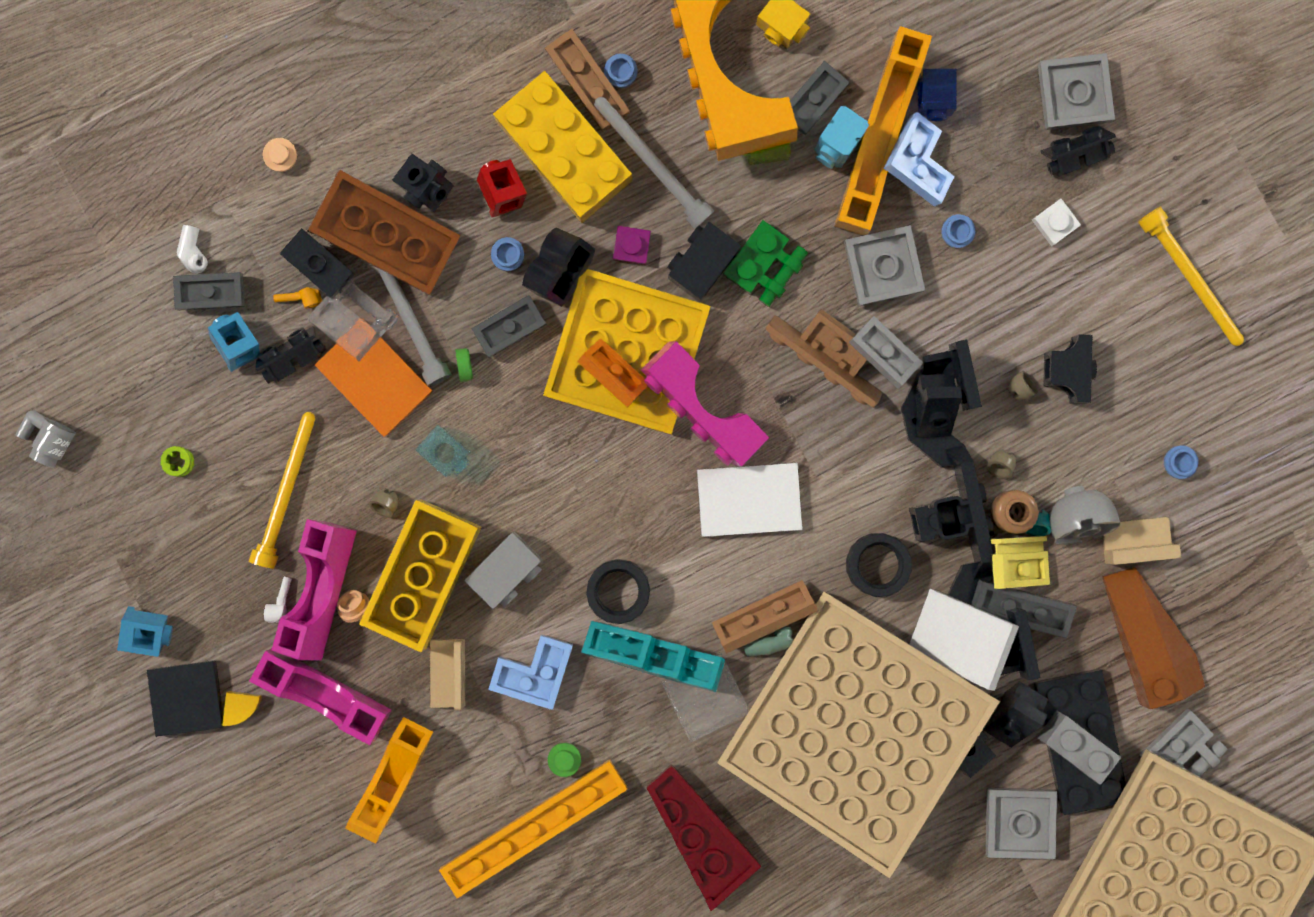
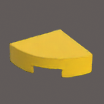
[222,691,262,726]

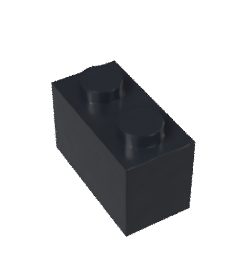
[667,222,741,303]

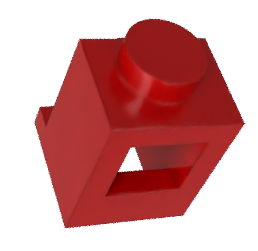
[477,159,527,218]

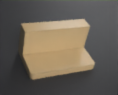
[1102,517,1181,565]
[430,639,466,711]

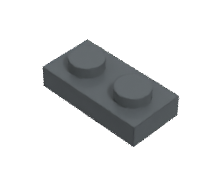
[790,60,850,135]
[173,272,245,311]
[471,295,547,358]

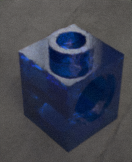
[918,69,957,122]

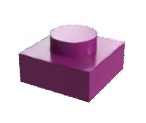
[613,226,651,265]

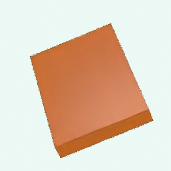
[315,319,433,438]

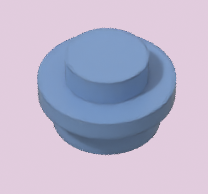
[604,54,638,88]
[941,214,976,248]
[491,237,525,271]
[1164,446,1199,479]

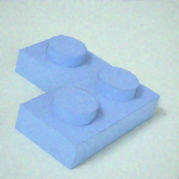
[884,112,955,206]
[488,634,573,710]

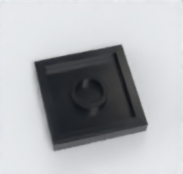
[147,660,224,737]

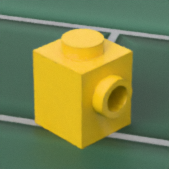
[756,0,810,49]

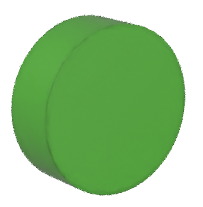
[455,348,473,383]

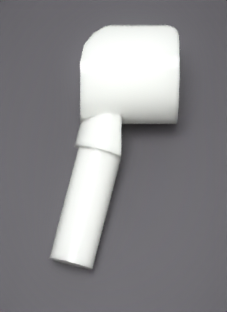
[264,576,292,623]

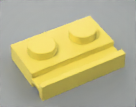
[991,536,1050,589]

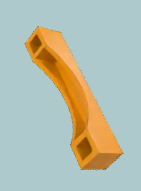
[834,26,932,236]

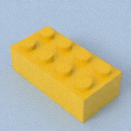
[493,70,633,223]
[359,499,482,652]

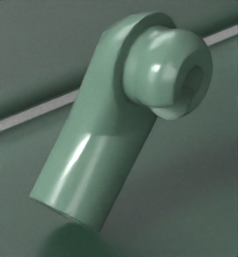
[744,626,794,656]

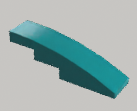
[581,621,725,692]

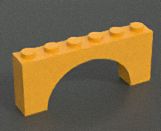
[670,0,798,161]

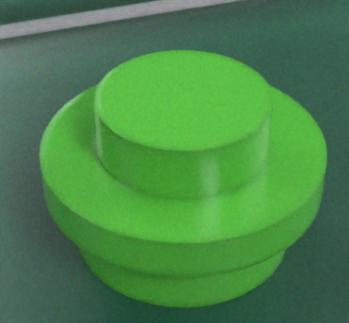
[548,743,581,777]

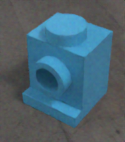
[208,312,260,372]
[117,606,173,657]

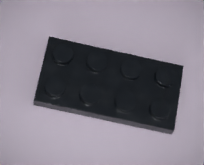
[1034,668,1126,815]

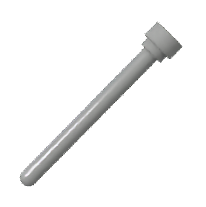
[594,97,714,229]
[377,268,452,387]

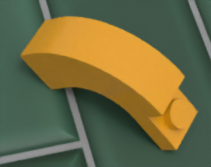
[345,717,433,844]

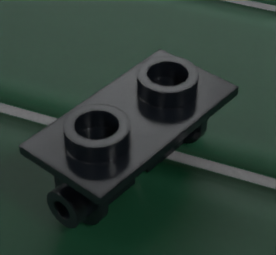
[1040,126,1116,177]
[256,326,326,384]

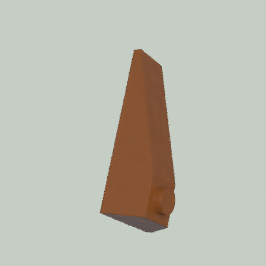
[1102,567,1205,710]

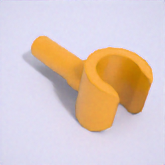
[273,287,323,309]

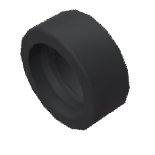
[846,533,912,597]
[586,559,650,624]

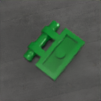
[723,220,808,307]

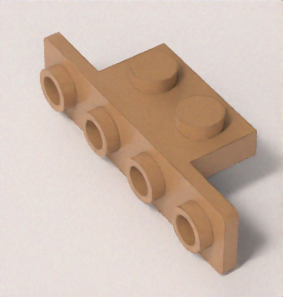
[765,309,883,408]

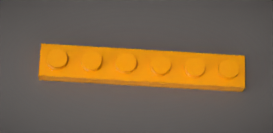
[439,759,628,898]

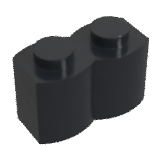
[522,227,595,307]

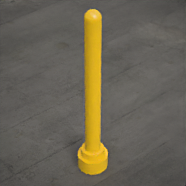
[1138,206,1244,346]
[248,412,315,569]

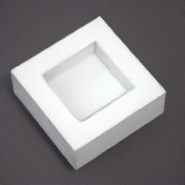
[1032,199,1081,247]

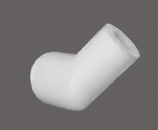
[177,225,208,274]

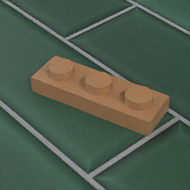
[545,29,630,132]
[712,580,818,654]

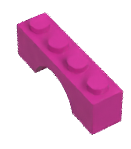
[641,341,769,467]
[271,519,357,661]
[249,648,392,745]

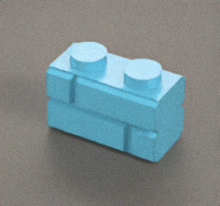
[814,106,869,169]

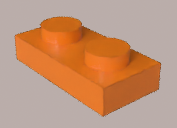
[577,338,648,408]

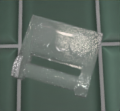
[307,279,399,361]

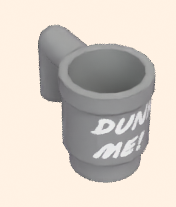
[15,410,76,468]

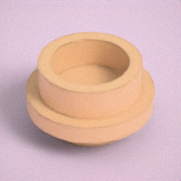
[263,138,297,172]
[337,590,370,623]

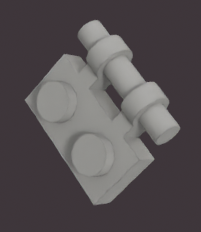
[1139,709,1228,777]

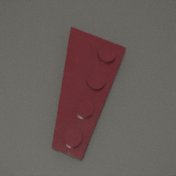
[646,764,761,911]

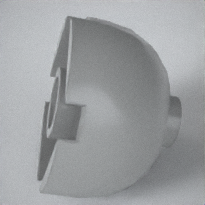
[1050,486,1120,545]

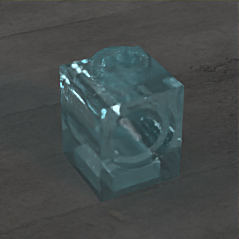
[415,425,471,477]

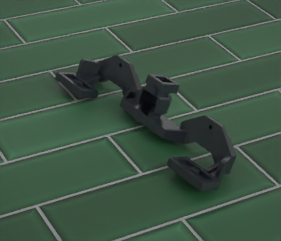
[901,339,1041,680]

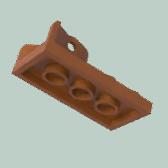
[306,170,461,295]

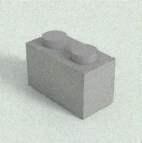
[464,532,543,609]
[1037,710,1121,785]

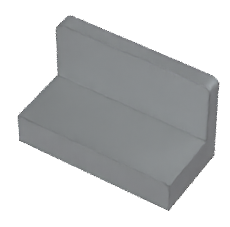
[849,316,923,389]

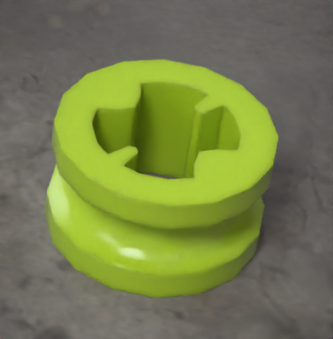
[160,446,194,477]

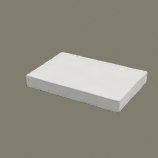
[697,463,802,537]
[909,589,1019,691]

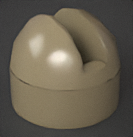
[1008,371,1038,401]
[987,449,1016,479]
[369,488,399,518]

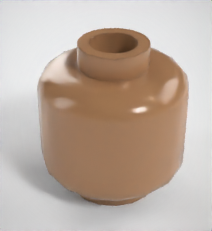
[990,490,1039,534]

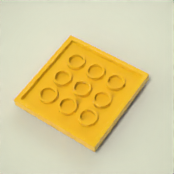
[543,269,711,435]

